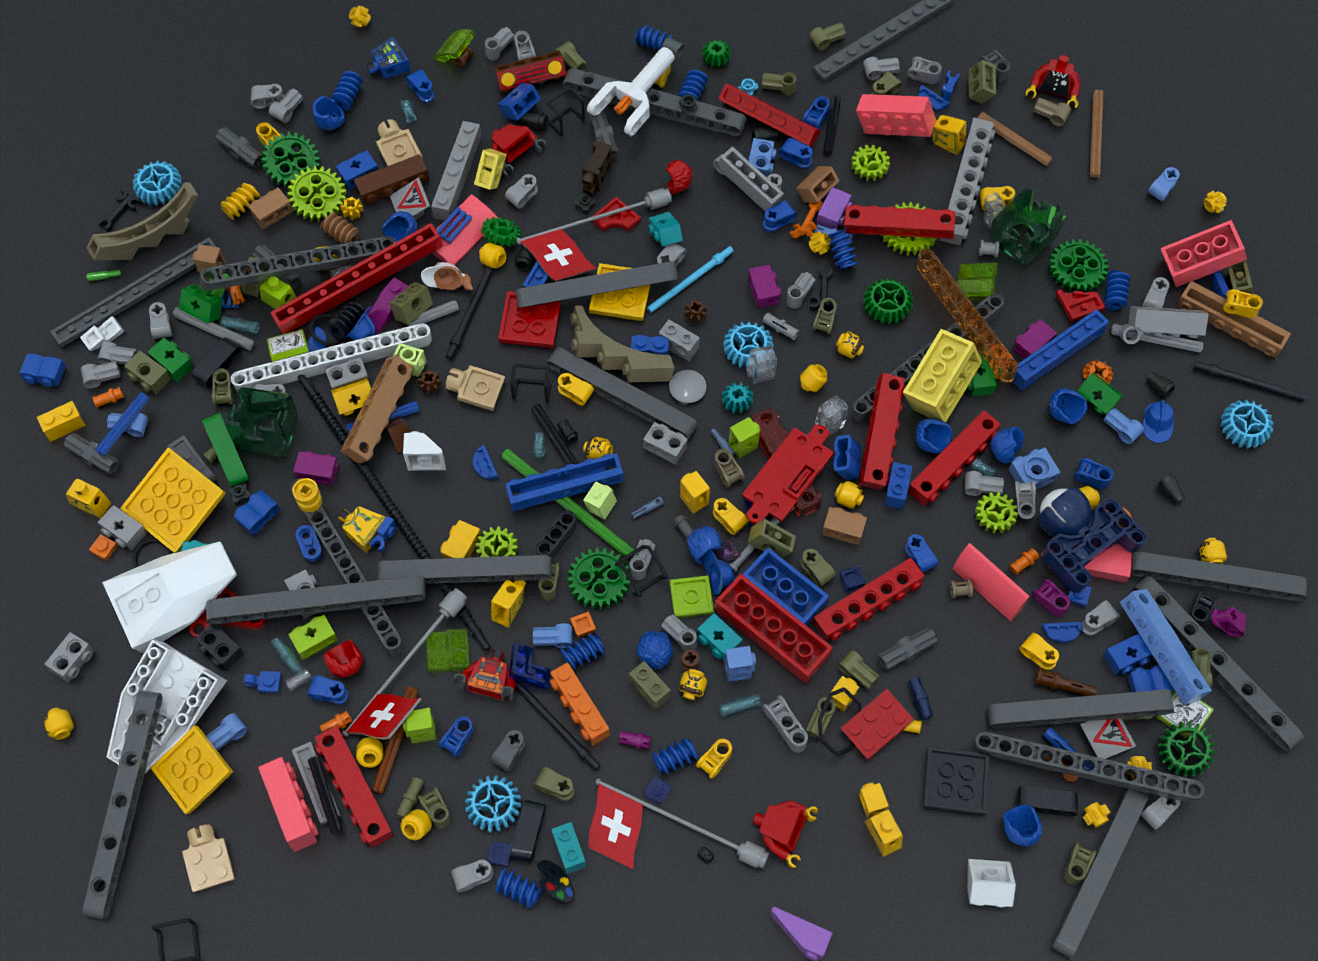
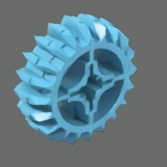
[133,160,182,207]
[723,321,773,370]
[1220,399,1273,449]
[465,775,522,832]

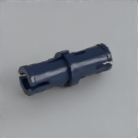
[908,677,934,720]

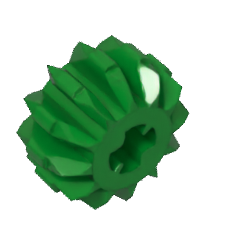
[702,39,731,68]

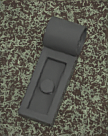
[168,435,217,482]

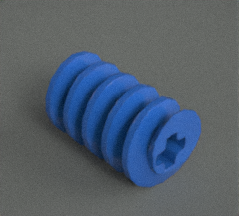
[635,24,673,52]
[677,70,708,101]
[331,71,363,111]
[828,230,858,270]
[1104,270,1131,311]
[560,631,605,670]
[652,738,698,775]
[496,867,543,908]

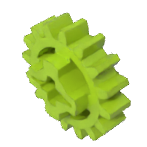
[851,145,890,181]
[975,492,1018,534]
[476,526,518,557]

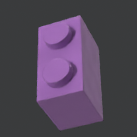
[816,187,853,229]

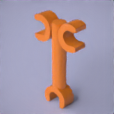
[790,200,823,238]

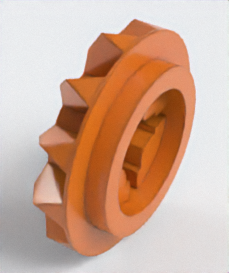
[1083,359,1114,383]

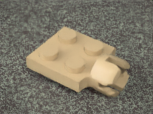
[376,119,423,166]
[446,365,505,411]
[182,824,235,893]

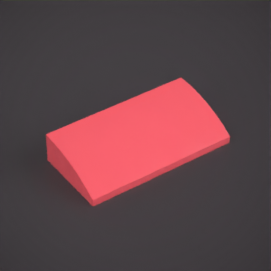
[432,194,498,266]
[1049,537,1131,583]
[952,543,1029,622]

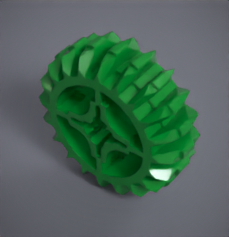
[863,277,913,325]
[1158,721,1216,777]

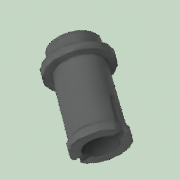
[674,515,694,540]

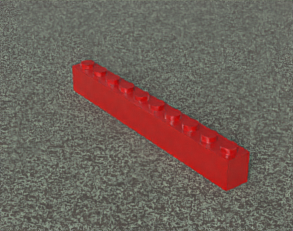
[270,223,443,334]

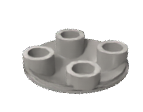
[669,370,706,405]

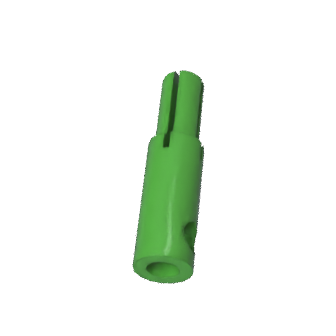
[87,270,121,281]

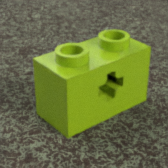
[729,417,760,459]
[288,615,338,660]
[403,708,437,744]

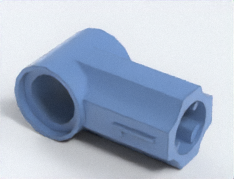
[1103,408,1144,444]
[107,413,149,437]
[533,623,572,648]
[206,713,248,751]

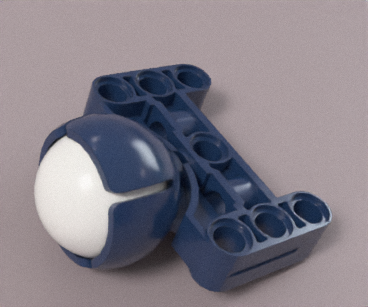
[1037,487,1147,593]

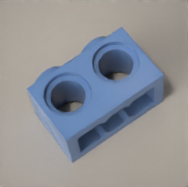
[749,138,777,177]
[724,646,756,682]

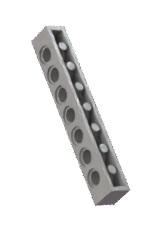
[940,117,995,246]

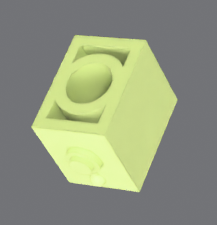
[393,343,426,377]
[583,482,617,520]

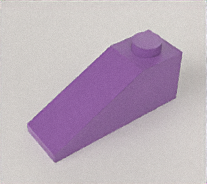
[770,906,832,961]

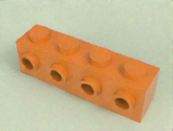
[549,662,610,746]

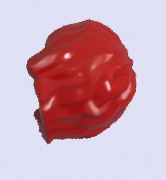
[665,159,693,194]
[323,639,363,678]

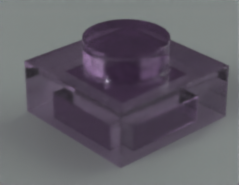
[715,539,740,563]

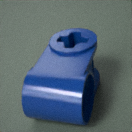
[406,69,435,103]
[802,96,830,129]
[778,137,813,169]
[763,200,798,232]
[1074,458,1114,490]
[905,534,938,573]
[307,675,349,704]
[439,716,475,758]

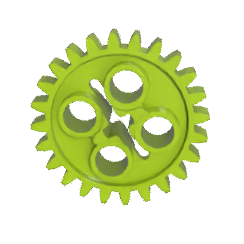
[288,166,346,222]
[881,202,937,256]

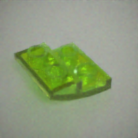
[433,29,475,62]
[956,262,998,297]
[425,629,470,672]

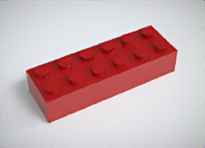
[714,574,833,684]

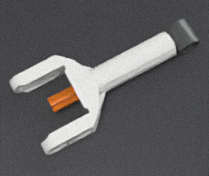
[587,37,685,136]

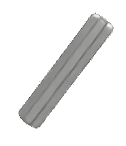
[408,300,459,327]

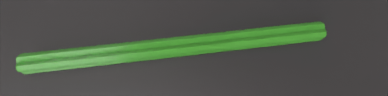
[502,449,634,559]

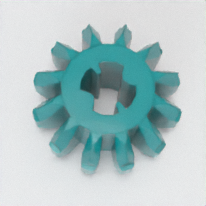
[722,382,753,414]

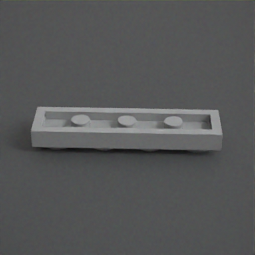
[292,742,341,825]

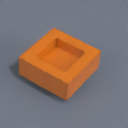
[89,534,118,561]
[570,611,596,638]

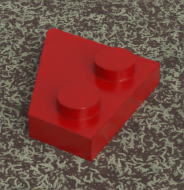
[1055,290,1105,323]

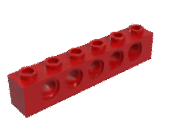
[812,558,925,642]

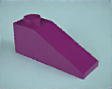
[368,277,409,335]

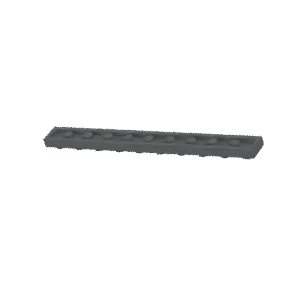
[813,0,955,83]
[50,238,216,348]

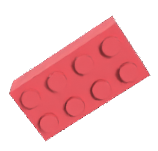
[856,94,936,137]
[1160,220,1247,287]
[258,757,319,852]

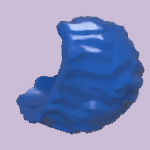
[312,96,345,131]
[382,211,417,242]
[1049,388,1087,424]
[915,418,953,454]
[991,426,1025,463]
[687,526,722,564]
[636,631,673,670]
[1003,804,1042,847]

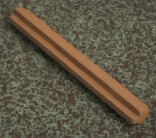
[978,112,1052,166]

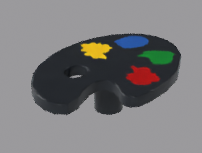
[537,860,574,904]

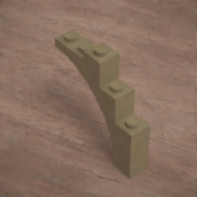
[86,182,198,260]
[570,306,674,383]

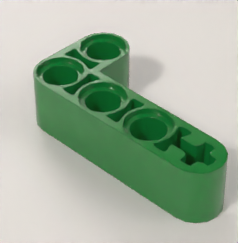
[202,413,249,487]

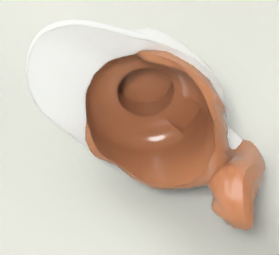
[421,262,473,290]

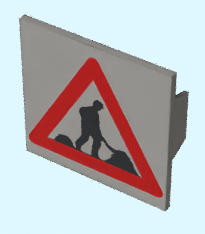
[390,177,430,219]
[1080,719,1136,759]

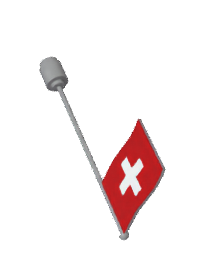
[516,188,672,282]
[342,588,467,739]
[588,778,770,870]

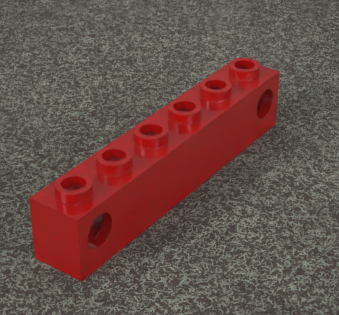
[719,83,821,146]
[844,205,956,239]
[858,373,906,490]
[908,410,1001,506]
[314,726,394,848]

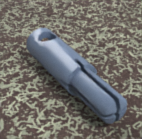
[711,428,736,456]
[631,497,664,519]

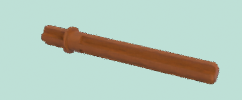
[372,687,418,794]

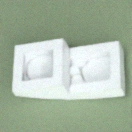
[80,316,125,351]

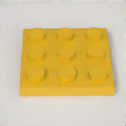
[589,263,651,321]
[151,726,233,815]

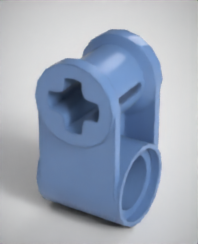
[1148,167,1180,202]

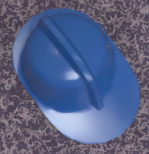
[344,305,375,341]
[1143,400,1174,443]
[703,550,735,595]

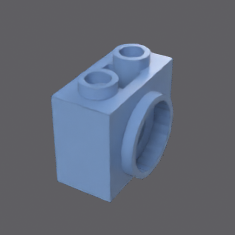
[1009,448,1061,490]

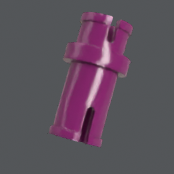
[619,730,652,749]

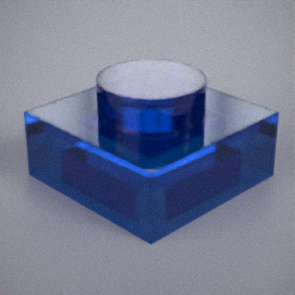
[840,565,866,591]
[643,776,672,806]
[487,841,512,868]

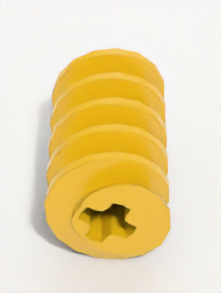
[220,183,261,220]

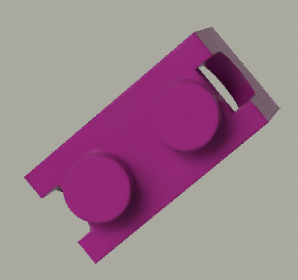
[748,264,782,309]
[1013,319,1057,360]
[293,451,339,486]

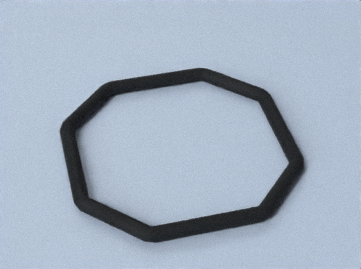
[818,687,861,756]

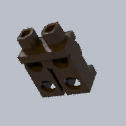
[581,140,613,196]

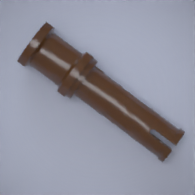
[1034,667,1098,696]

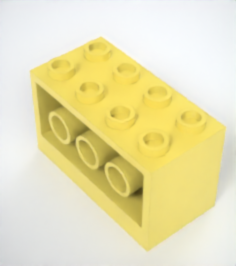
[903,329,982,422]

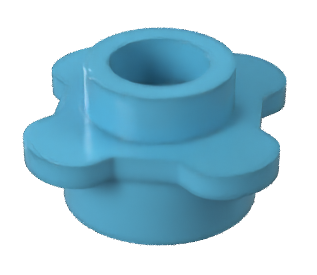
[738,79,758,95]

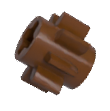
[685,300,707,323]
[418,370,442,394]

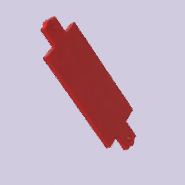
[742,424,834,524]

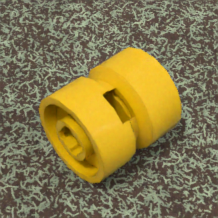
[292,478,322,512]

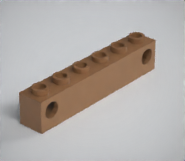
[1177,281,1291,358]
[341,355,413,464]

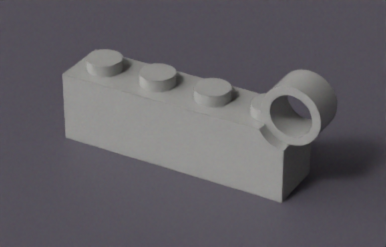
[713,147,784,211]
[1119,306,1209,344]

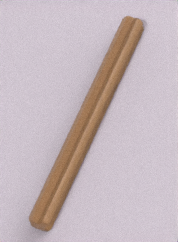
[1090,89,1103,178]

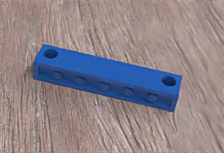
[1009,309,1109,391]
[505,453,624,512]

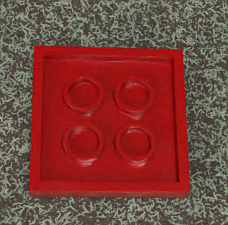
[498,291,562,348]

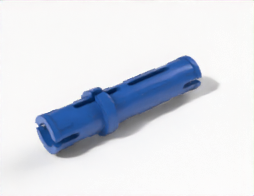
[1042,727,1093,780]

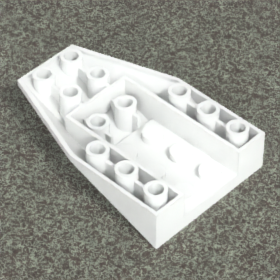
[102,542,237,653]
[107,640,227,773]

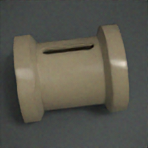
[950,579,973,598]

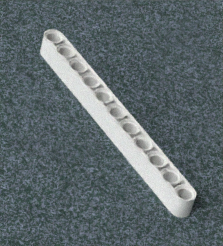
[231,323,432,394]

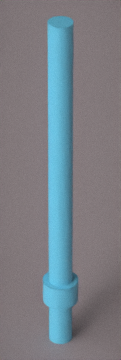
[647,246,734,313]

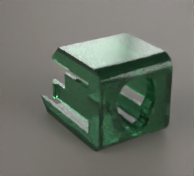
[990,188,1064,267]
[224,387,298,458]

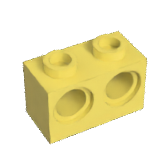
[474,149,506,190]

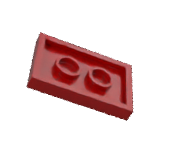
[841,689,914,760]

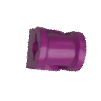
[1031,579,1070,617]
[1211,607,1246,637]

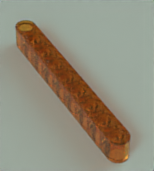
[916,249,1018,383]

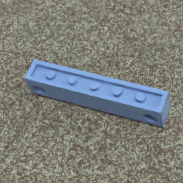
[1120,589,1212,705]

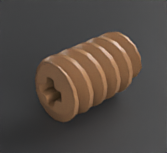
[320,212,360,244]

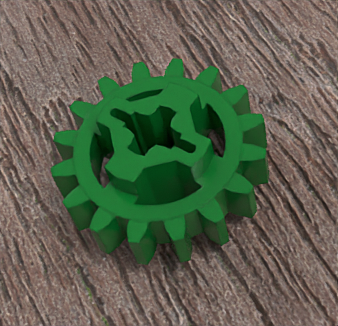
[481,217,521,246]

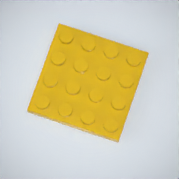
[120,447,226,553]

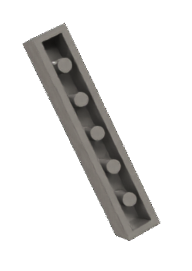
[431,121,482,221]

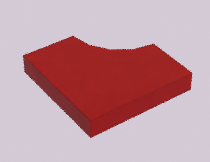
[592,197,641,232]

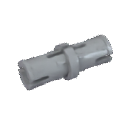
[762,313,800,340]

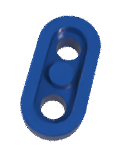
[295,525,323,562]

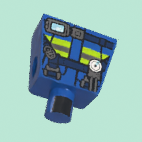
[366,38,410,78]

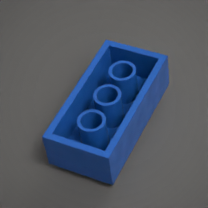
[743,548,829,626]

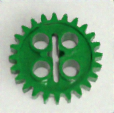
[261,132,320,188]
[1048,239,1109,293]
[567,547,631,610]

